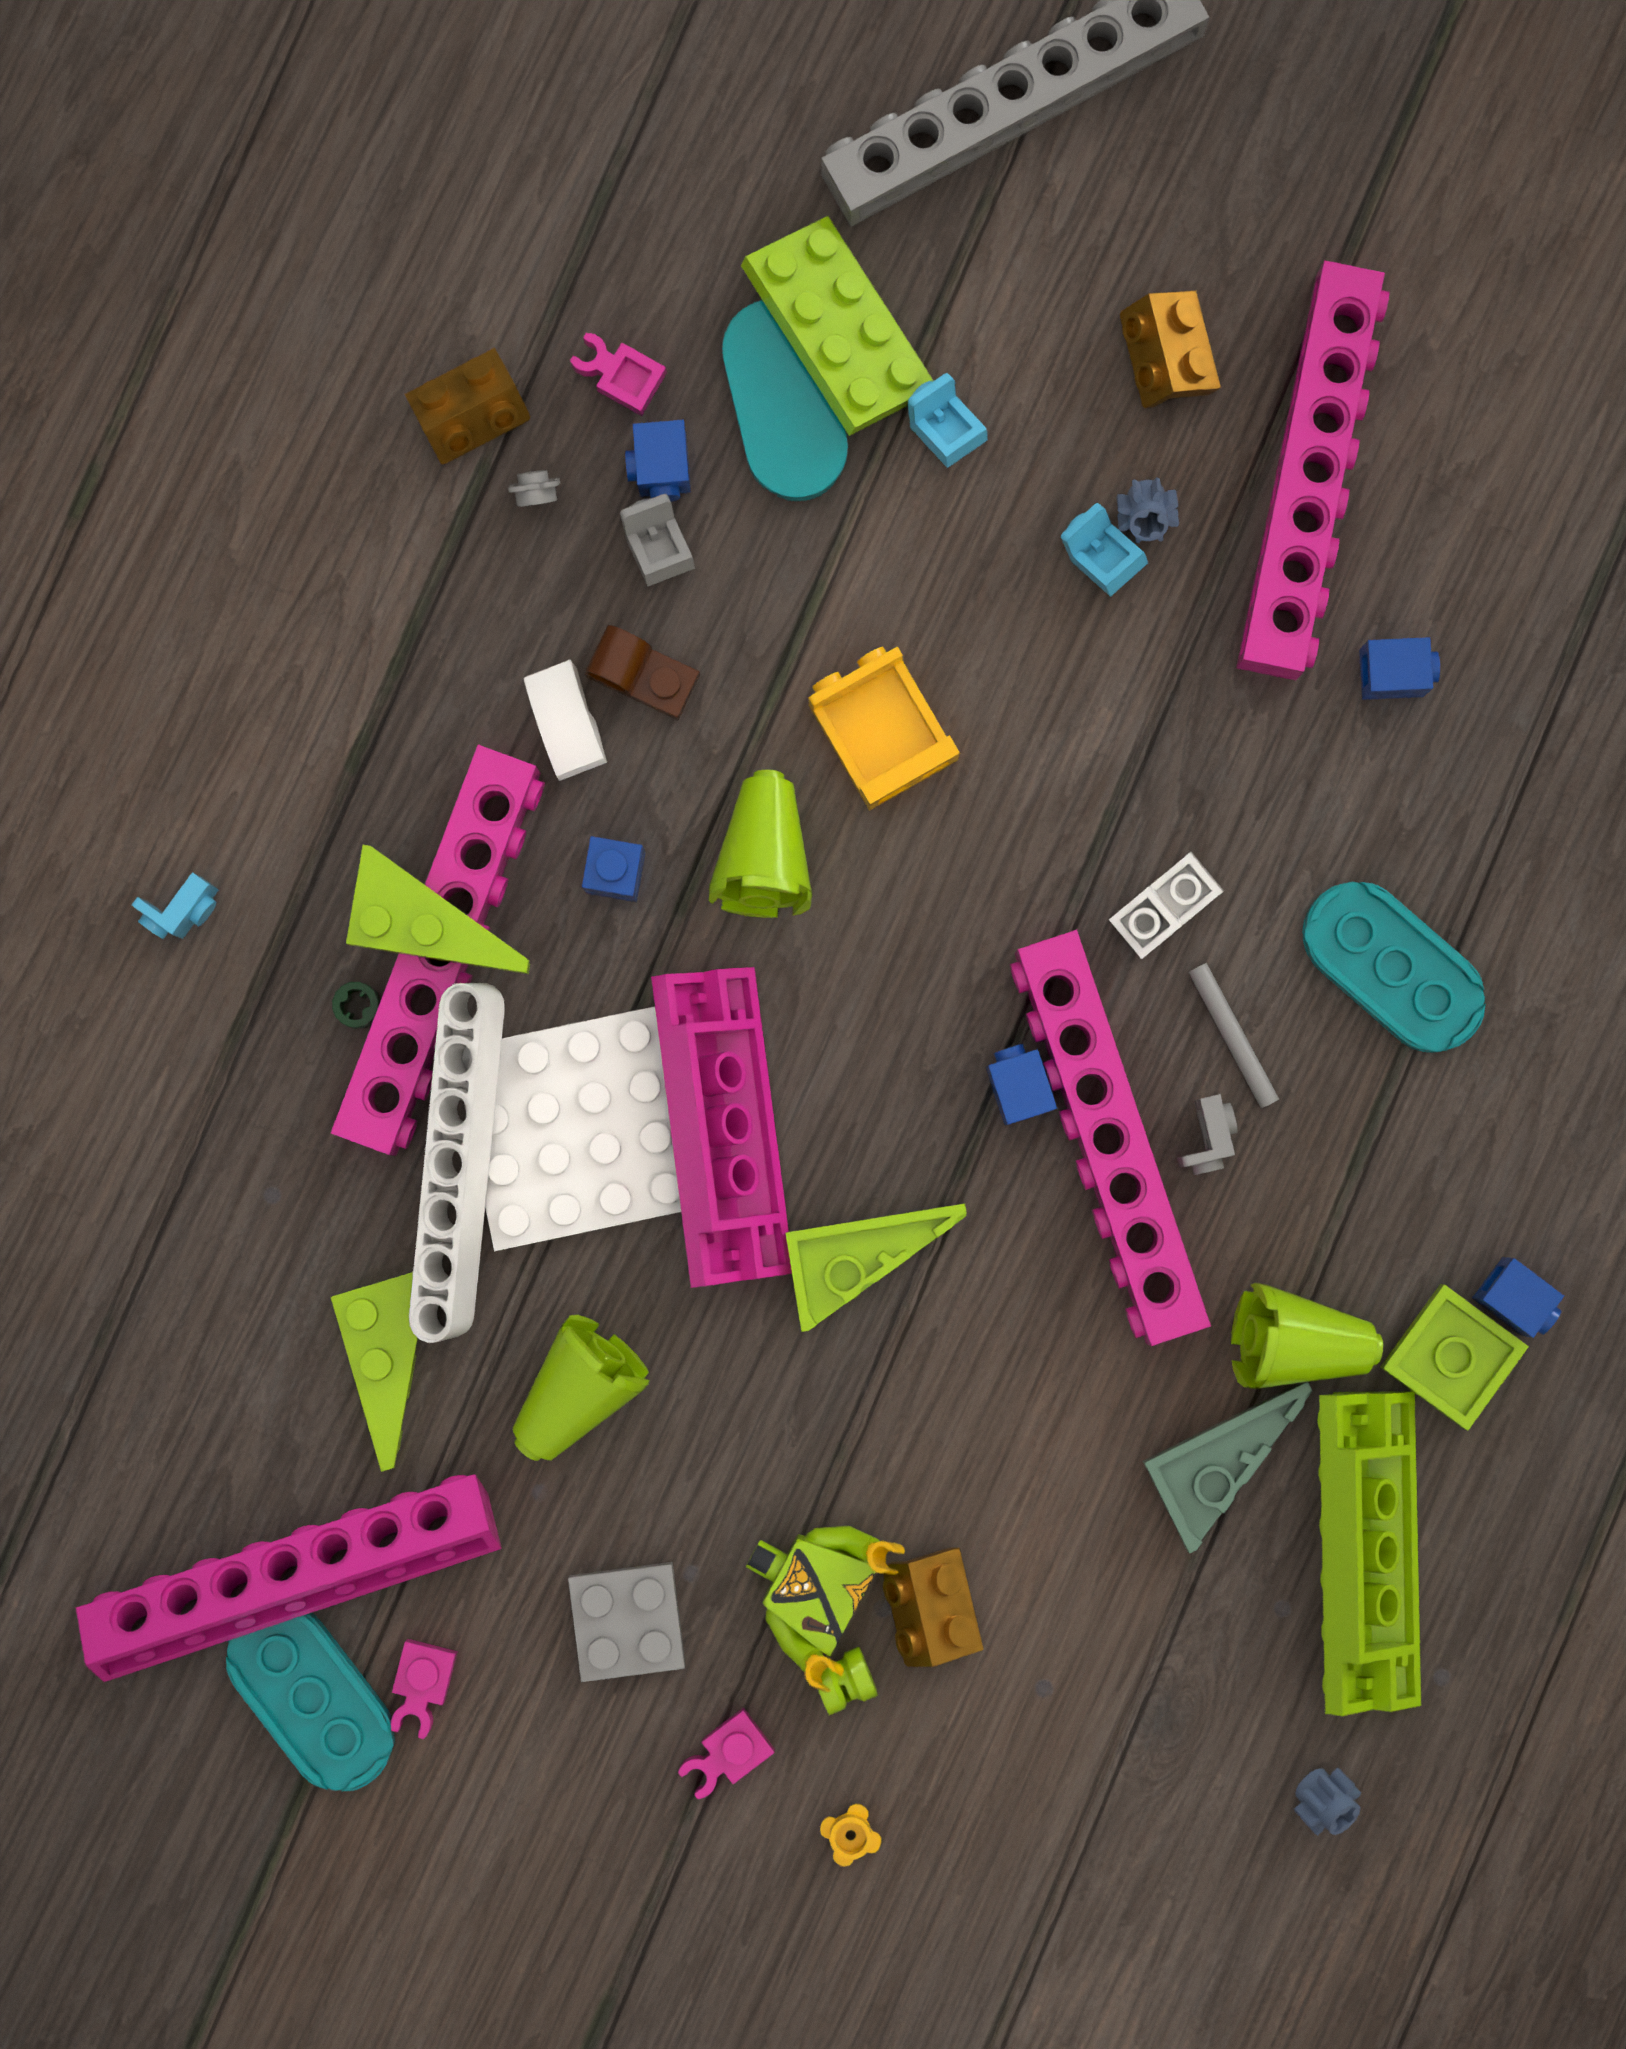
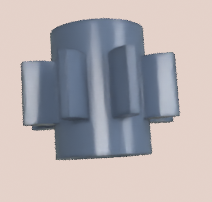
[1116,477,1179,543]
[1294,1768,1361,1835]

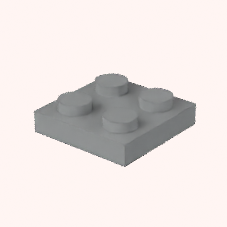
[568,1562,686,1682]

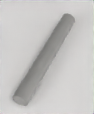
[1188,963,1279,1108]

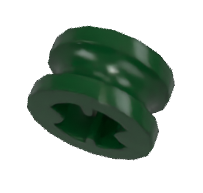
[332,982,381,1029]

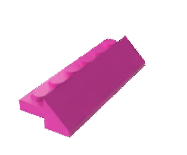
[651,967,792,1288]

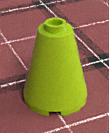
[708,770,812,918]
[1231,1283,1383,1389]
[512,1315,650,1461]

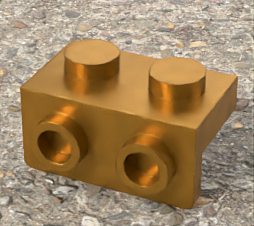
[1120,291,1221,408]
[404,348,531,464]
[883,1547,984,1667]

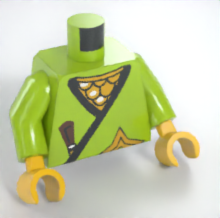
[746,1526,905,1692]

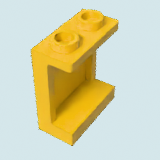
[808,646,960,811]

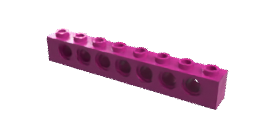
[1236,260,1389,680]
[331,745,545,1156]
[1010,930,1211,1346]
[76,1474,502,1682]

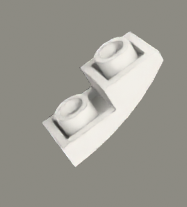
[524,660,607,781]
[1109,852,1224,959]

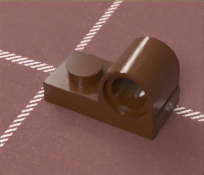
[585,625,700,721]

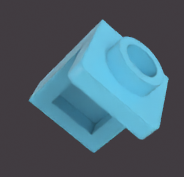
[908,373,988,468]
[1061,503,1148,597]
[132,872,219,939]

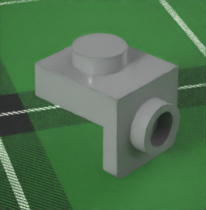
[620,494,695,587]
[1177,1094,1237,1175]

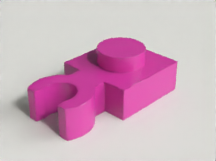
[570,333,667,416]
[391,1639,458,1739]
[678,1707,775,1799]

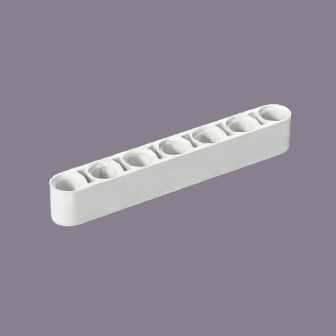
[409,983,505,1343]

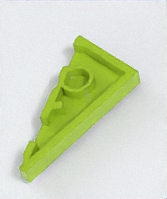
[346,845,530,974]
[786,1204,967,1332]
[331,1272,418,1472]

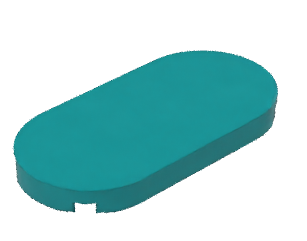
[722,300,848,501]
[1303,882,1486,1052]
[226,1613,395,1791]

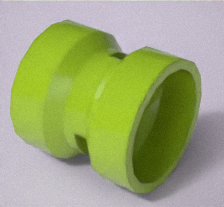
[818,1647,878,1715]

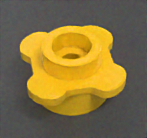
[820,1804,881,1866]

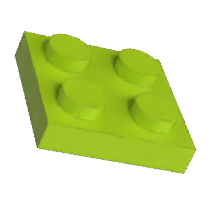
[1380,1284,1529,1431]

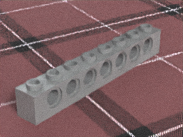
[821,0,1210,227]

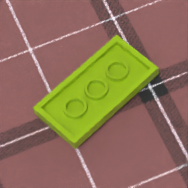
[741,216,933,436]

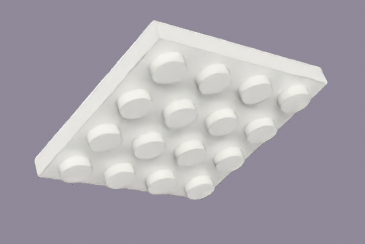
[462,1006,681,1251]

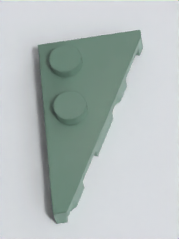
[1143,1382,1312,1554]

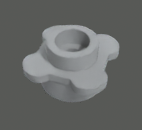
[508,470,560,506]

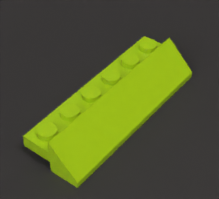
[1317,1391,1421,1716]

